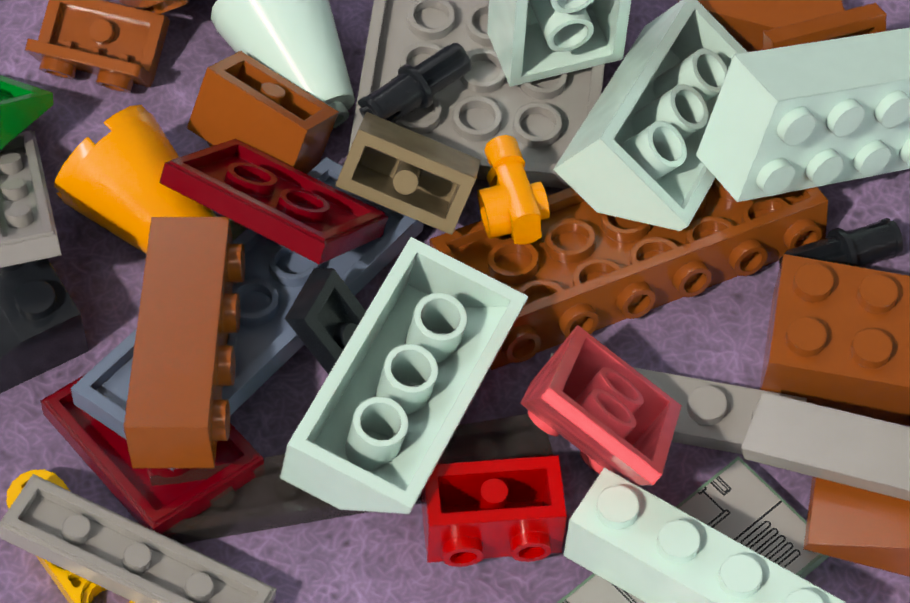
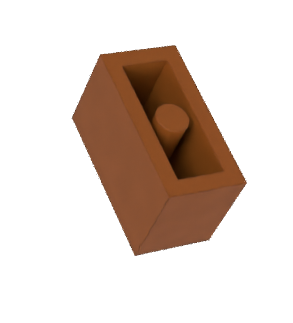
[187,51,339,174]

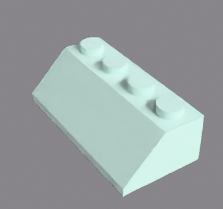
[553,0,747,231]
[280,237,528,514]

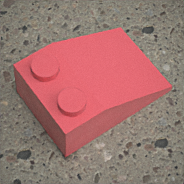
[520,325,682,485]

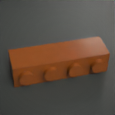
[124,217,245,468]

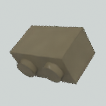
[335,112,481,235]

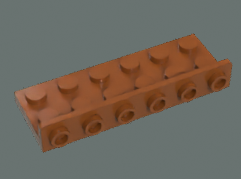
[430,178,828,370]

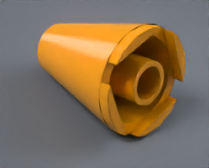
[54,105,217,254]

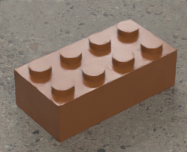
[760,254,910,426]

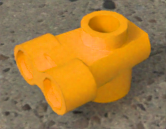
[477,135,550,245]

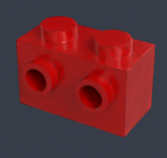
[421,455,567,567]

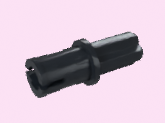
[358,43,472,123]
[779,218,903,267]

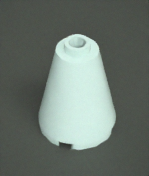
[211,0,355,129]

